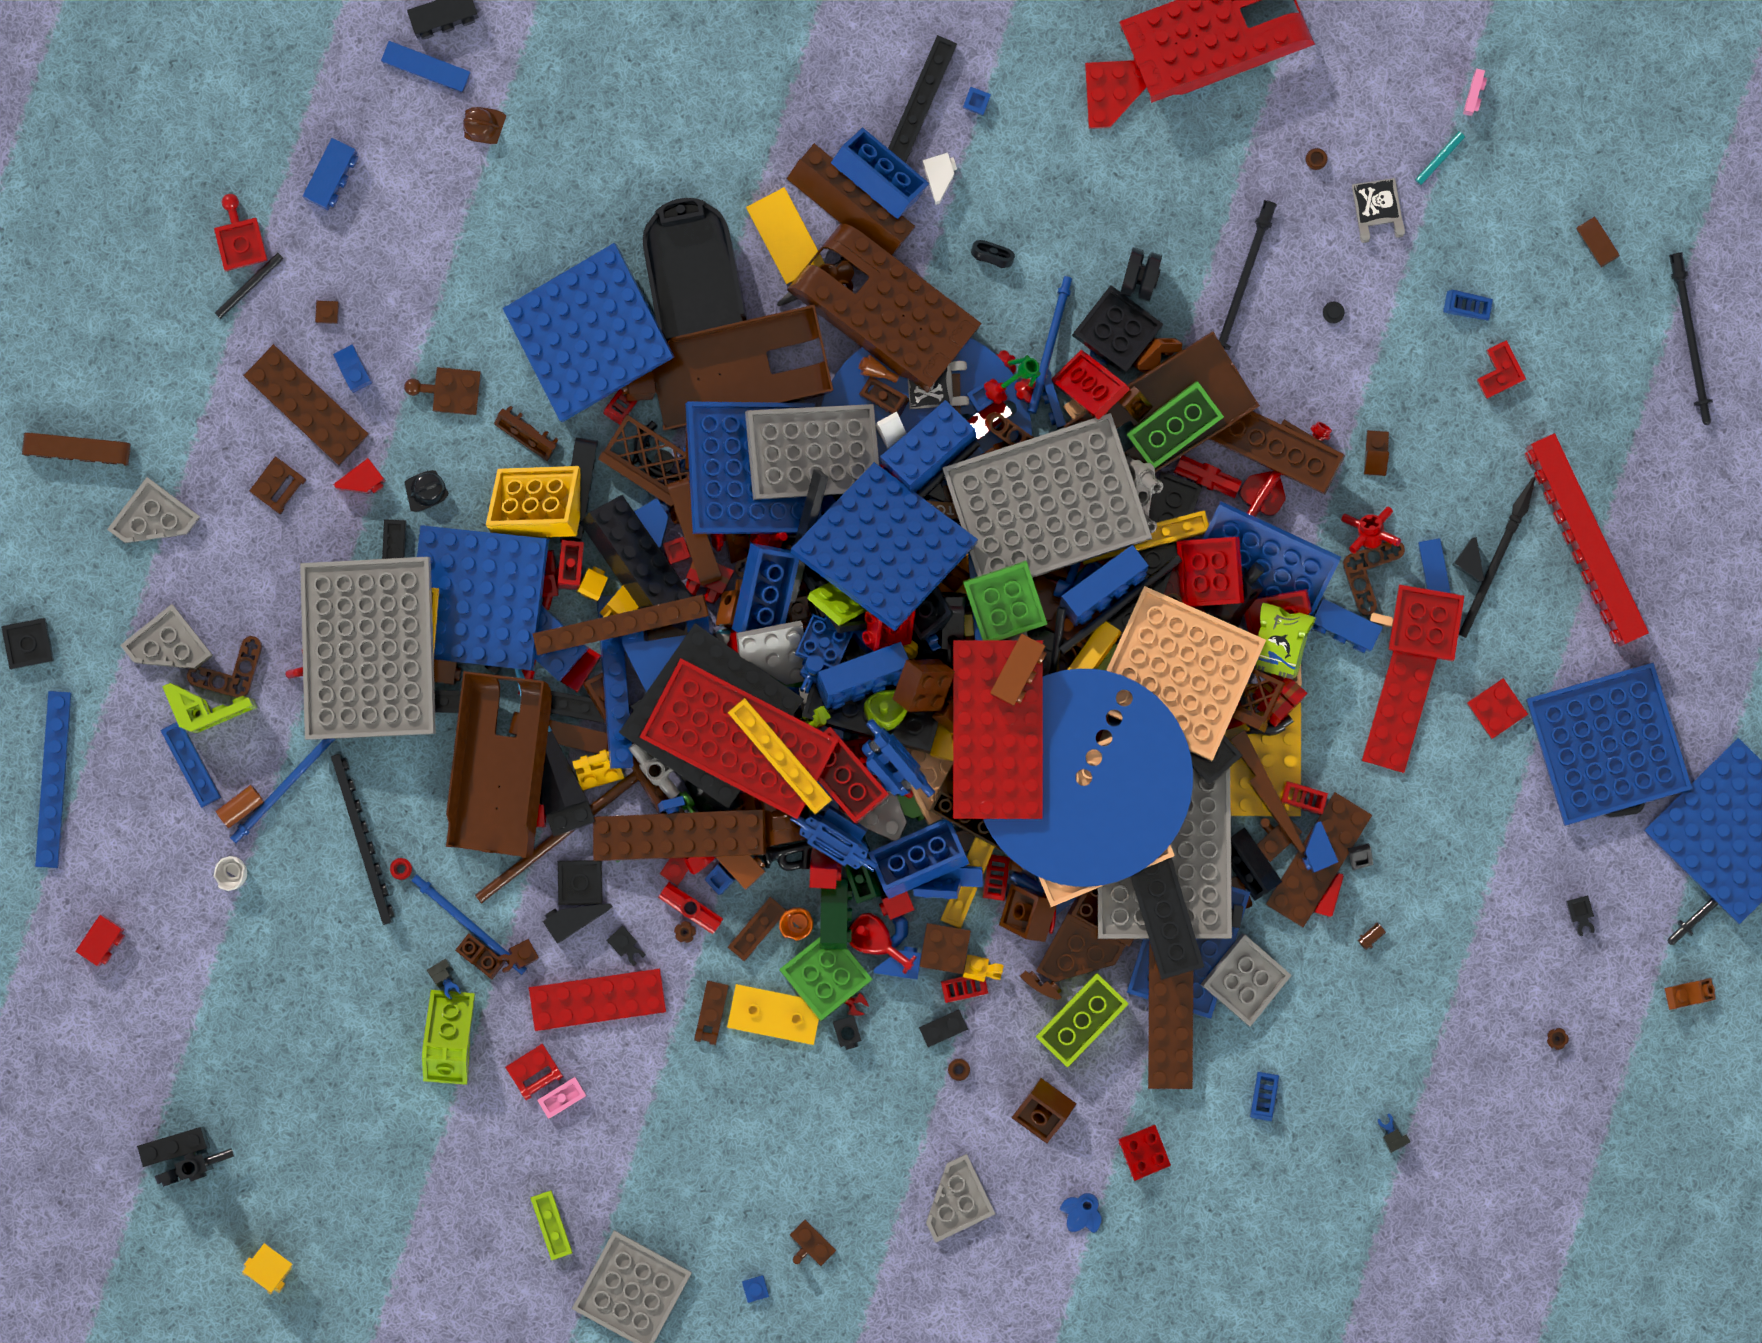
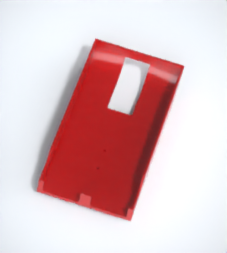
[1119,0,1315,103]

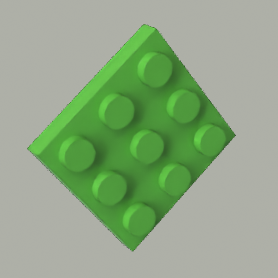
[963,561,1047,640]
[779,937,872,1021]

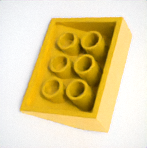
[486,466,580,537]

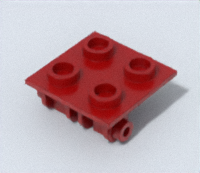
[1118,1125,1171,1181]

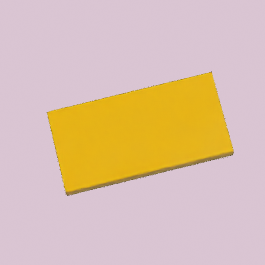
[746,187,825,285]

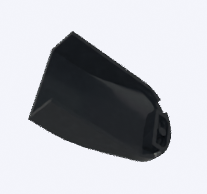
[643,198,748,340]

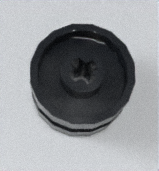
[1120,247,1162,302]

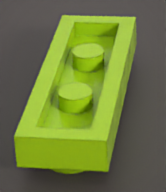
[530,1190,573,1261]

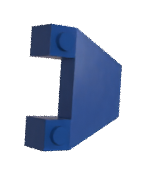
[622,615,714,692]

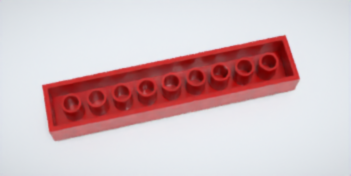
[1524,433,1649,647]

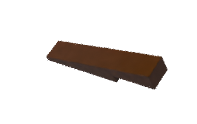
[1229,730,1305,853]

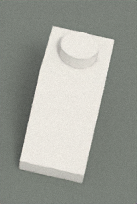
[922,153,957,205]
[876,412,907,449]

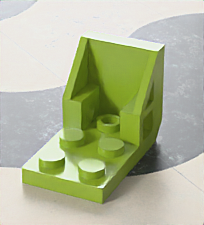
[807,582,867,626]
[162,683,258,733]
[422,990,475,1085]

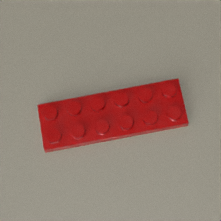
[1361,651,1437,773]
[529,968,666,1031]

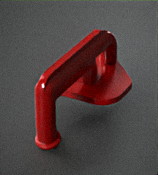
[1240,471,1286,517]

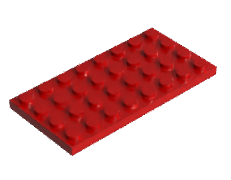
[953,640,1043,819]
[640,658,839,819]

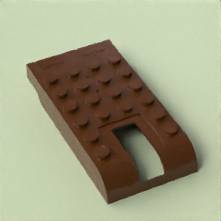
[787,224,982,393]
[652,305,833,432]
[1064,331,1260,472]
[446,671,552,858]

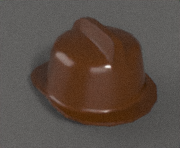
[463,107,506,144]

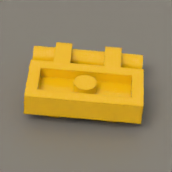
[572,750,624,790]

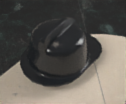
[404,470,449,512]

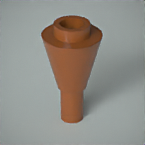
[858,355,899,383]

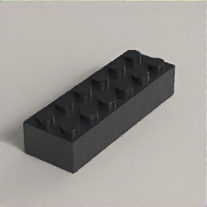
[580,495,693,631]

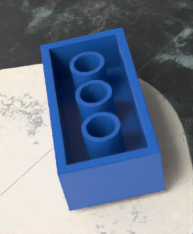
[831,127,930,219]
[880,400,977,493]
[732,543,799,633]
[1059,545,1149,626]
[816,642,909,709]
[868,819,970,899]

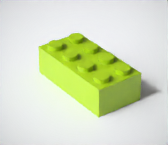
[1035,973,1129,1068]

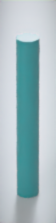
[1415,131,1465,185]

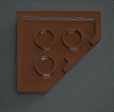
[1036,913,1126,982]

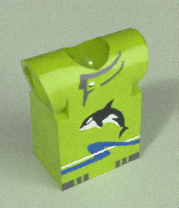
[1254,603,1316,679]

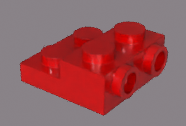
[862,609,916,651]

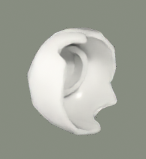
[214,856,247,891]

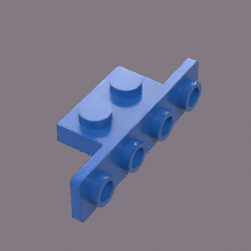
[913,866,984,899]

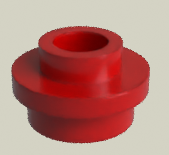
[1310,421,1332,441]
[390,858,412,880]

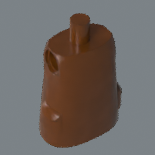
[759,800,806,847]

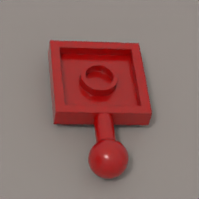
[214,194,268,272]

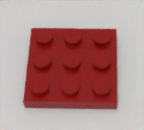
[1177,537,1244,606]
[1388,584,1465,661]

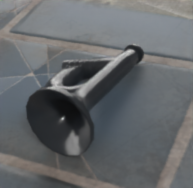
[764,841,812,871]

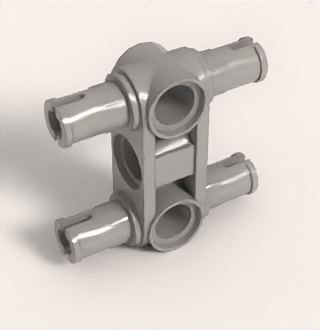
[1125,454,1163,533]
[628,744,680,799]

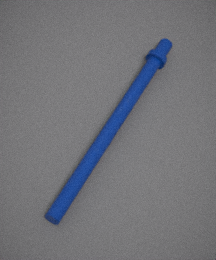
[1028,276,1072,414]
[230,739,335,843]
[411,875,527,975]

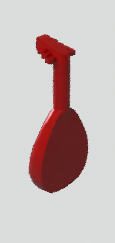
[849,912,917,974]

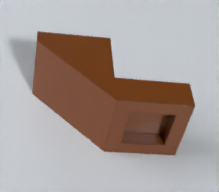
[1133,338,1183,372]
[1664,978,1716,1010]

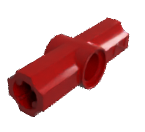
[1174,455,1242,499]
[658,882,723,935]

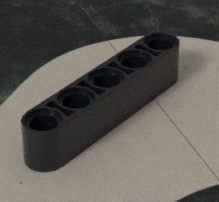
[559,437,598,543]

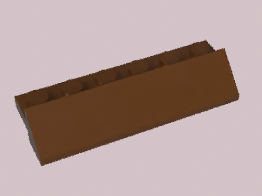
[786,143,915,256]

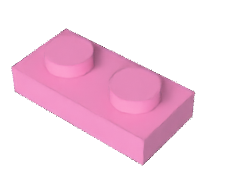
[1463,69,1487,116]
[537,1077,587,1119]

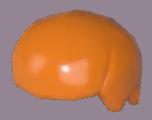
[779,907,814,941]

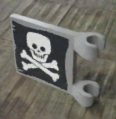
[1352,178,1405,243]
[908,361,969,409]

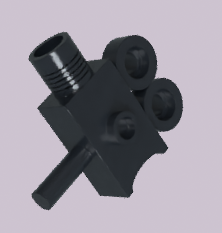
[155,1148,234,1187]

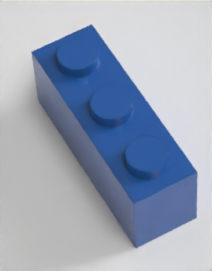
[303,138,358,210]
[1313,599,1383,654]

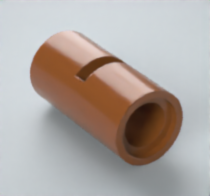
[216,785,264,828]

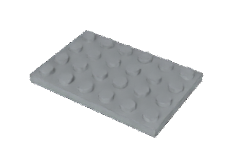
[745,404,879,500]

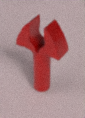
[845,993,869,1016]

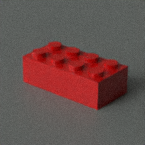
[818,727,890,824]

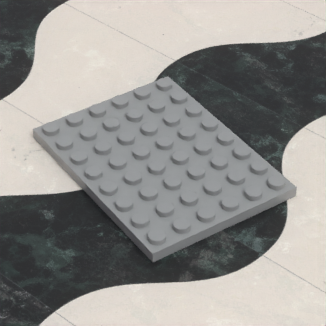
[943,413,1152,578]
[300,557,436,740]
[1098,768,1232,939]

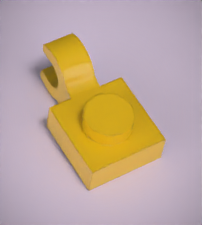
[963,954,1004,982]

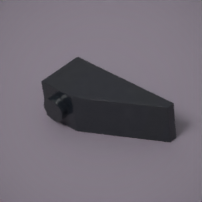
[542,903,613,944]

